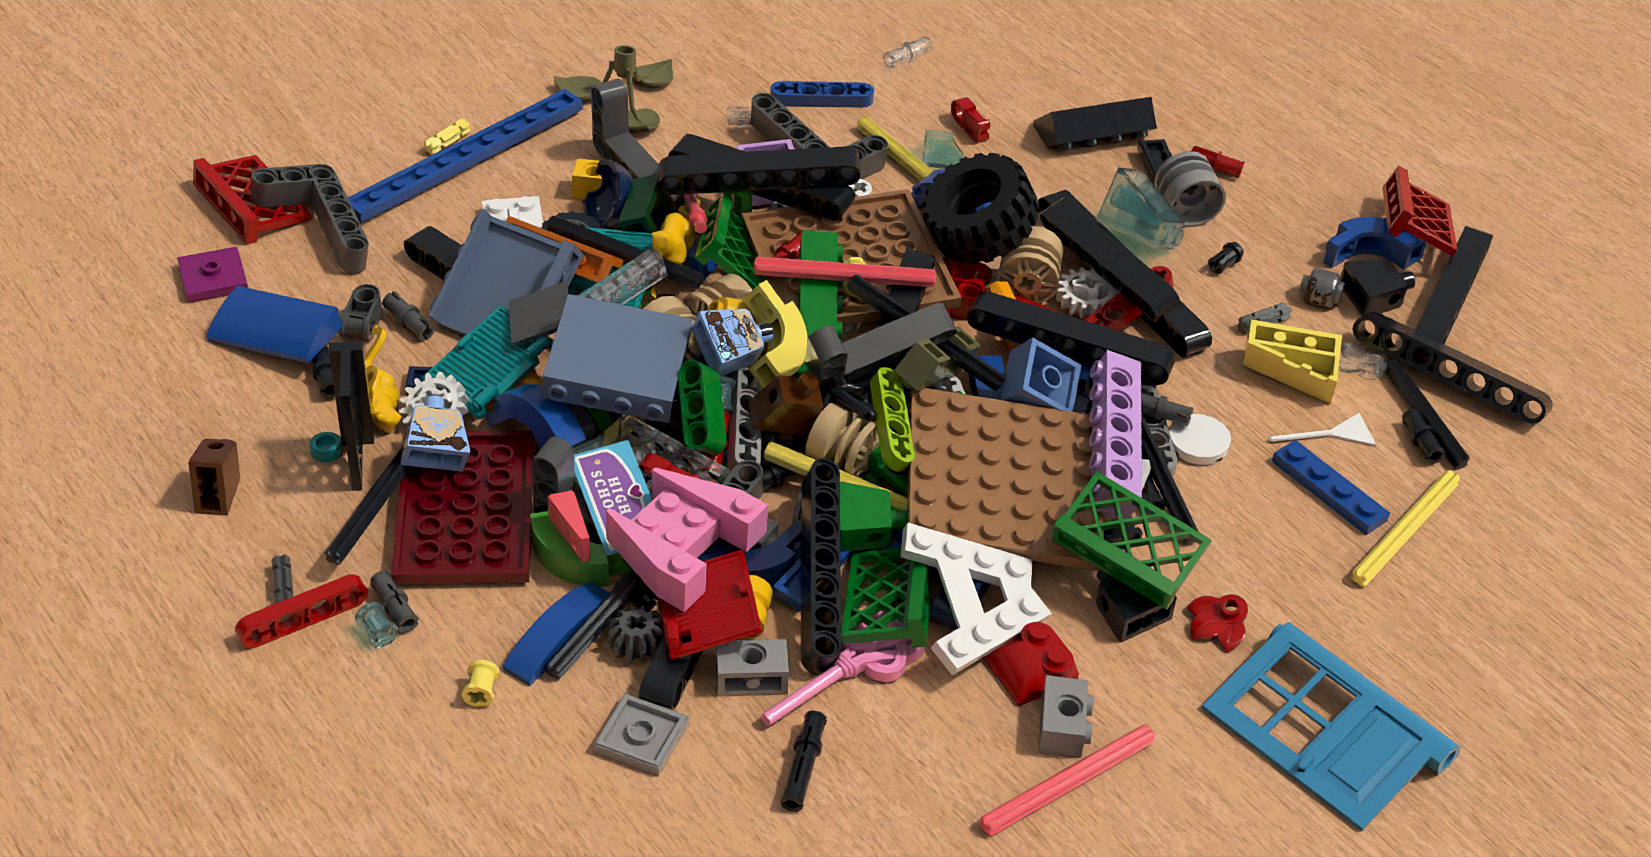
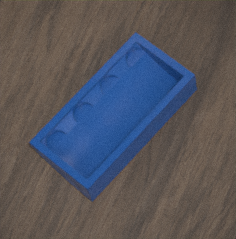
[207,286,343,363]

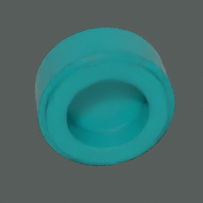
[309,432,343,462]

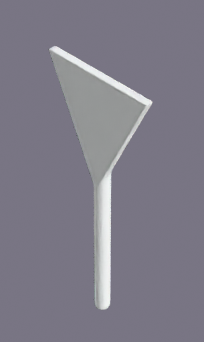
[1269,413,1376,447]

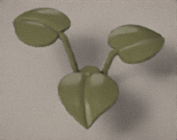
[554,45,673,130]

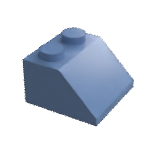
[1001,337,1081,412]

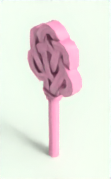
[761,610,925,726]

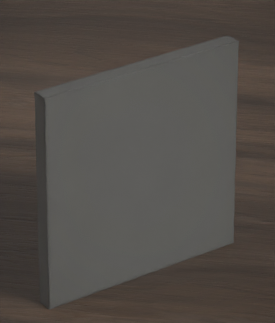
[509,281,568,346]

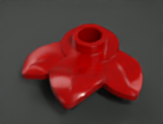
[1187,594,1248,652]

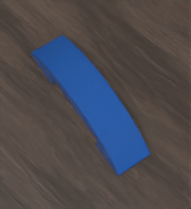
[503,582,610,686]

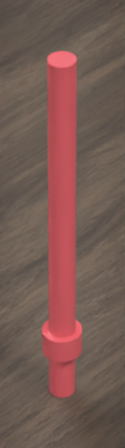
[683,194,707,233]

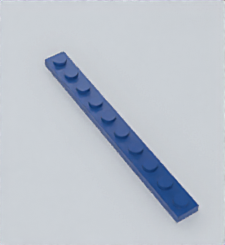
[348,89,583,223]

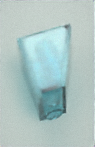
[1096,167,1185,249]

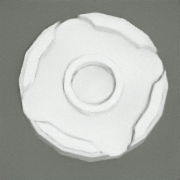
[1169,414,1231,465]

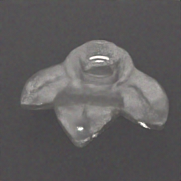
[1339,342,1387,380]

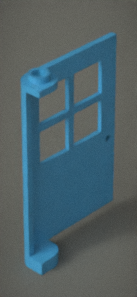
[1202,622,1460,831]

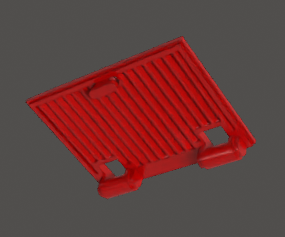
[659,550,763,660]

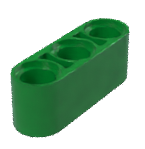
[678,360,726,457]

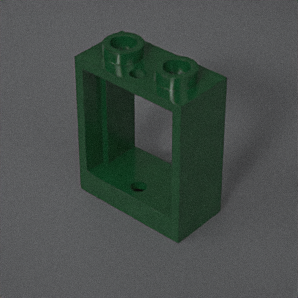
[618,174,678,233]

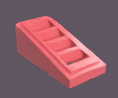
[547,490,590,562]

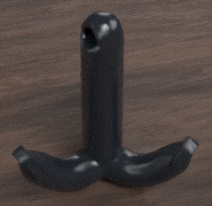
[821,376,877,422]

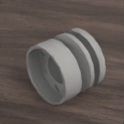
[1155,151,1226,227]

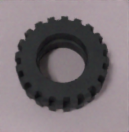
[921,153,1039,264]

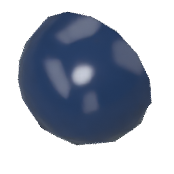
[582,159,633,230]

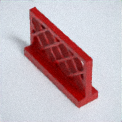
[193,155,311,244]
[1382,165,1458,257]

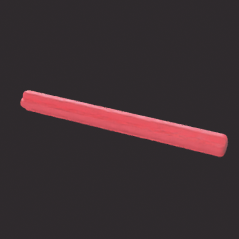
[754,257,936,287]
[979,725,1155,836]

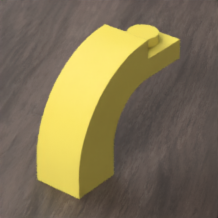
[742,280,808,388]

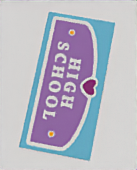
[574,440,653,556]

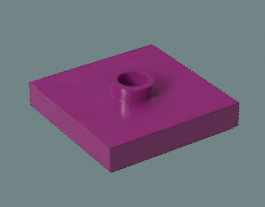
[177,246,248,303]

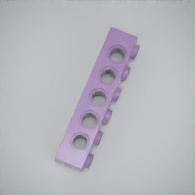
[1089,350,1142,519]

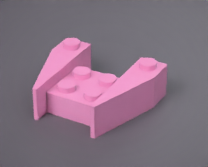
[606,467,768,612]

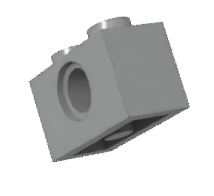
[716,639,789,696]
[1038,675,1094,758]

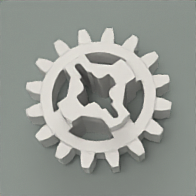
[1056,267,1119,319]
[399,372,469,428]

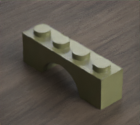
[894,326,981,392]

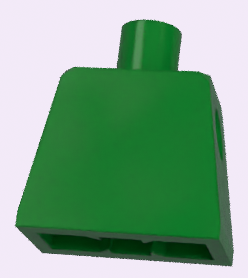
[840,482,907,551]

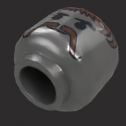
[1299,268,1345,309]

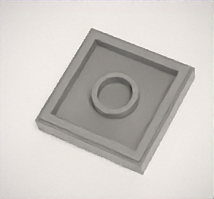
[593,693,689,777]

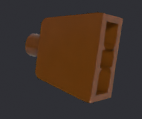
[748,372,823,436]
[188,439,240,515]

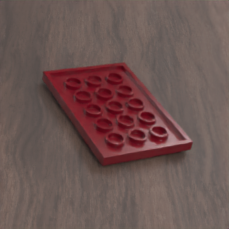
[391,431,535,584]

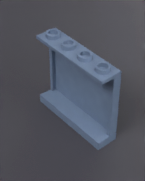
[428,209,584,335]
[541,294,693,423]

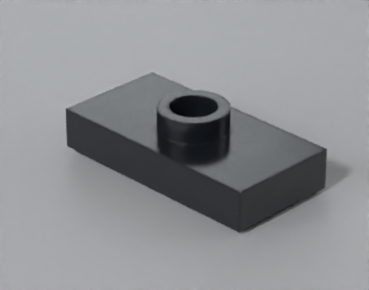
[1137,139,1172,182]

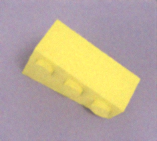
[1242,319,1342,404]

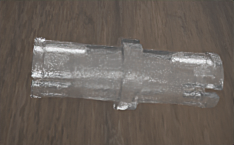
[883,36,932,69]

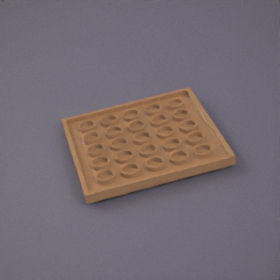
[742,189,961,326]
[907,388,1104,571]

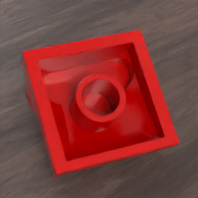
[983,622,1079,707]

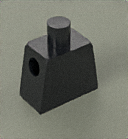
[1341,259,1415,316]
[1096,569,1177,643]

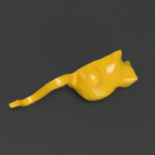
[651,199,701,264]
[365,324,402,433]

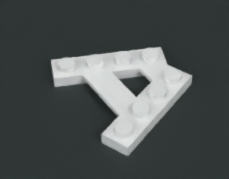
[900,523,1052,675]

